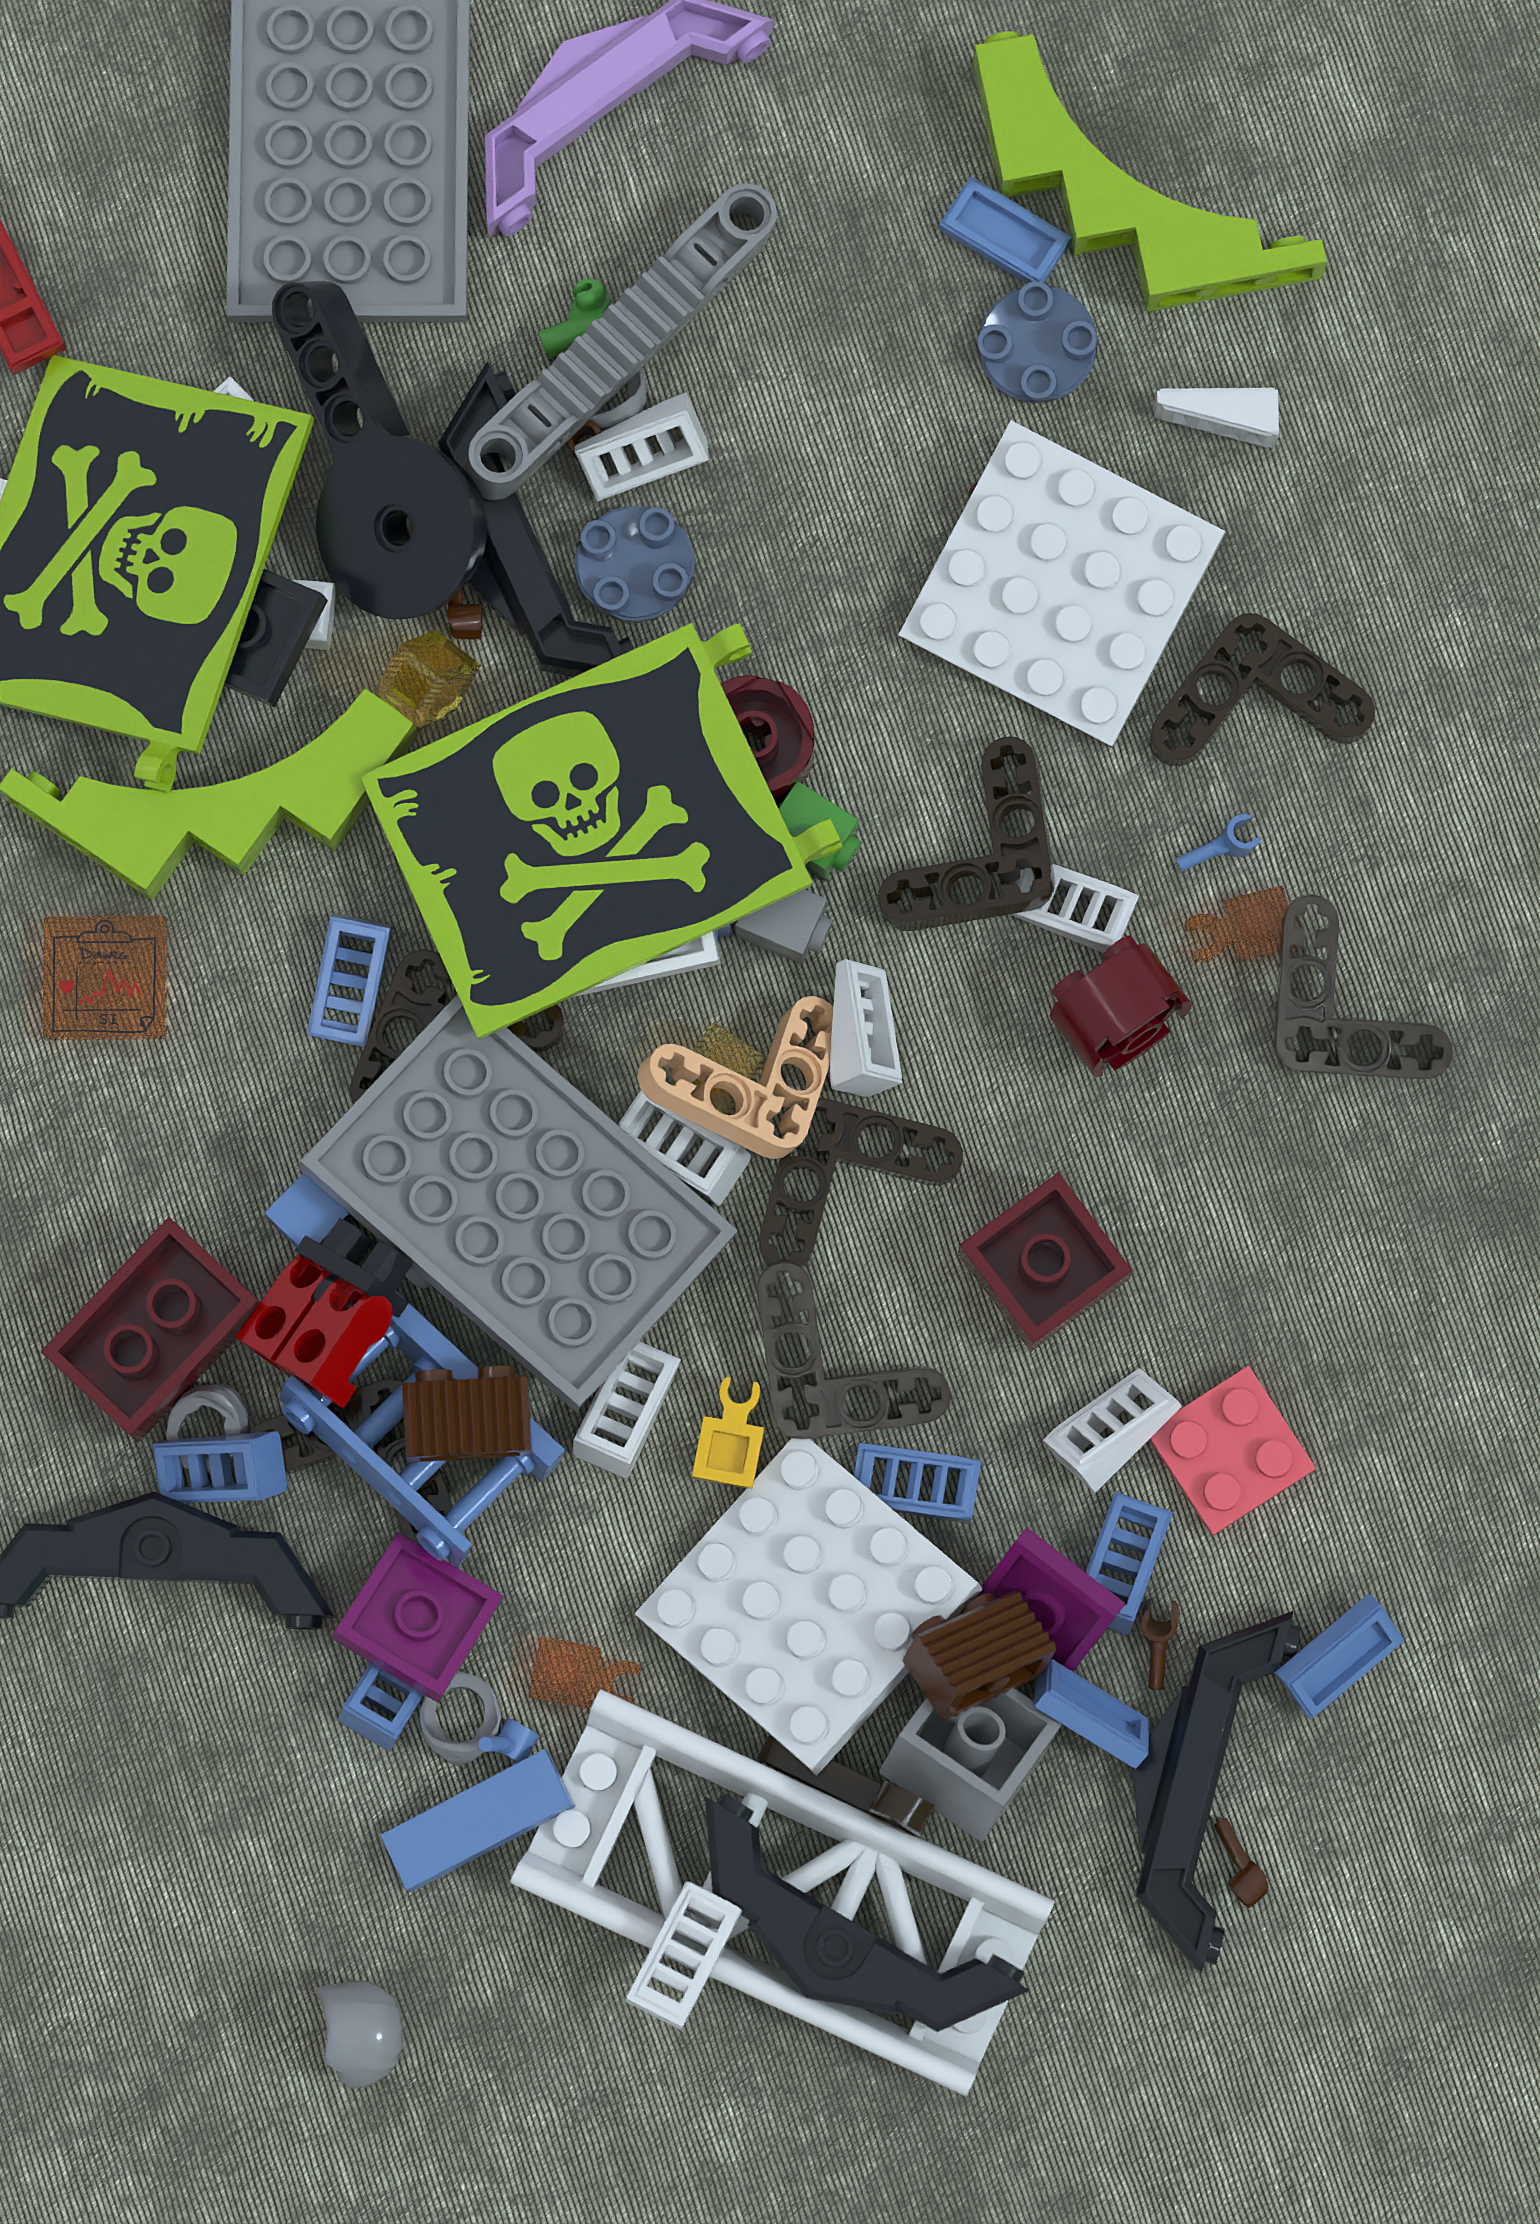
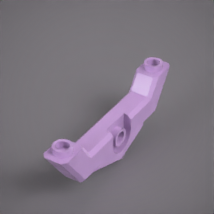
[485,0,774,238]

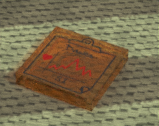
[43,916,168,1040]

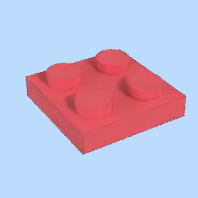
[1149,1365,1316,1537]

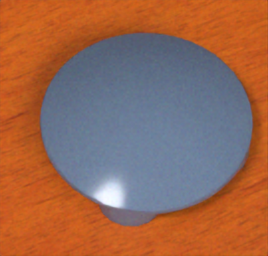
[977,281,1098,403]
[574,506,695,622]

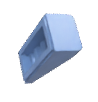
[307,913,393,1047]
[152,1431,287,1503]
[854,1442,981,1524]
[1086,1492,1173,1635]
[338,1663,424,1751]

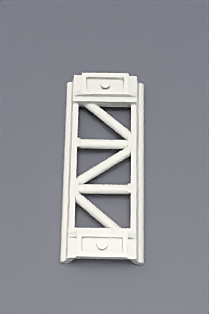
[510,1689,1055,2097]

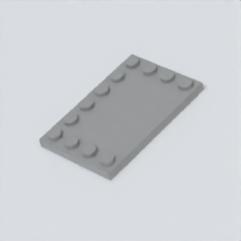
[226,0,471,322]
[298,994,738,1412]

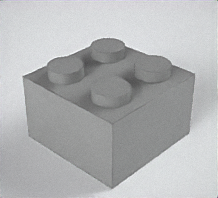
[879,1688,1062,1842]

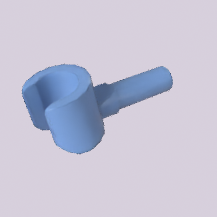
[1175,814,1261,872]
[478,1717,540,1763]

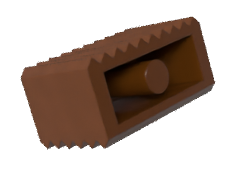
[402,1366,533,1463]
[902,1590,1056,1721]

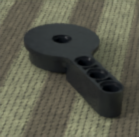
[272,281,487,620]

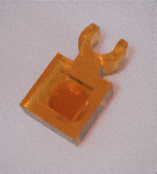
[1184,885,1297,963]
[528,1636,642,1710]

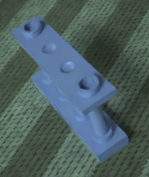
[279,1291,565,1568]

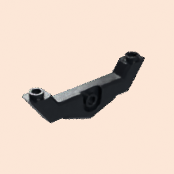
[438,361,634,677]
[0,1491,336,1630]
[1131,1610,1301,1974]
[705,1792,1030,2032]

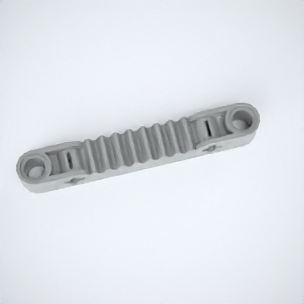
[464,183,777,500]

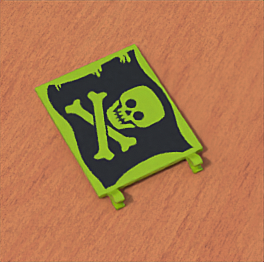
[0,355,315,793]
[359,623,843,1040]

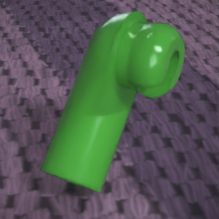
[538,278,610,359]

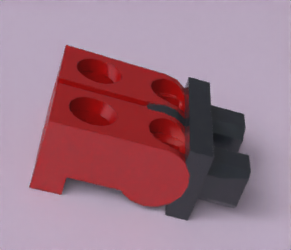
[235,1218,413,1408]

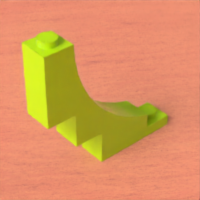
[973,31,1327,312]
[0,688,418,901]

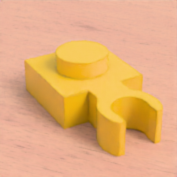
[692,1377,764,1489]

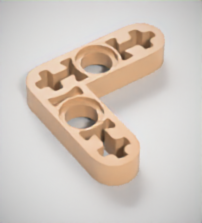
[637,996,833,1159]

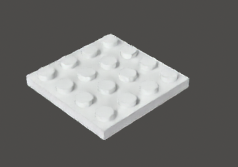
[898,420,1226,747]
[634,1438,983,1775]

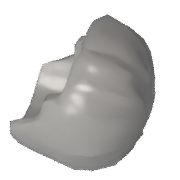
[314,1980,403,2089]

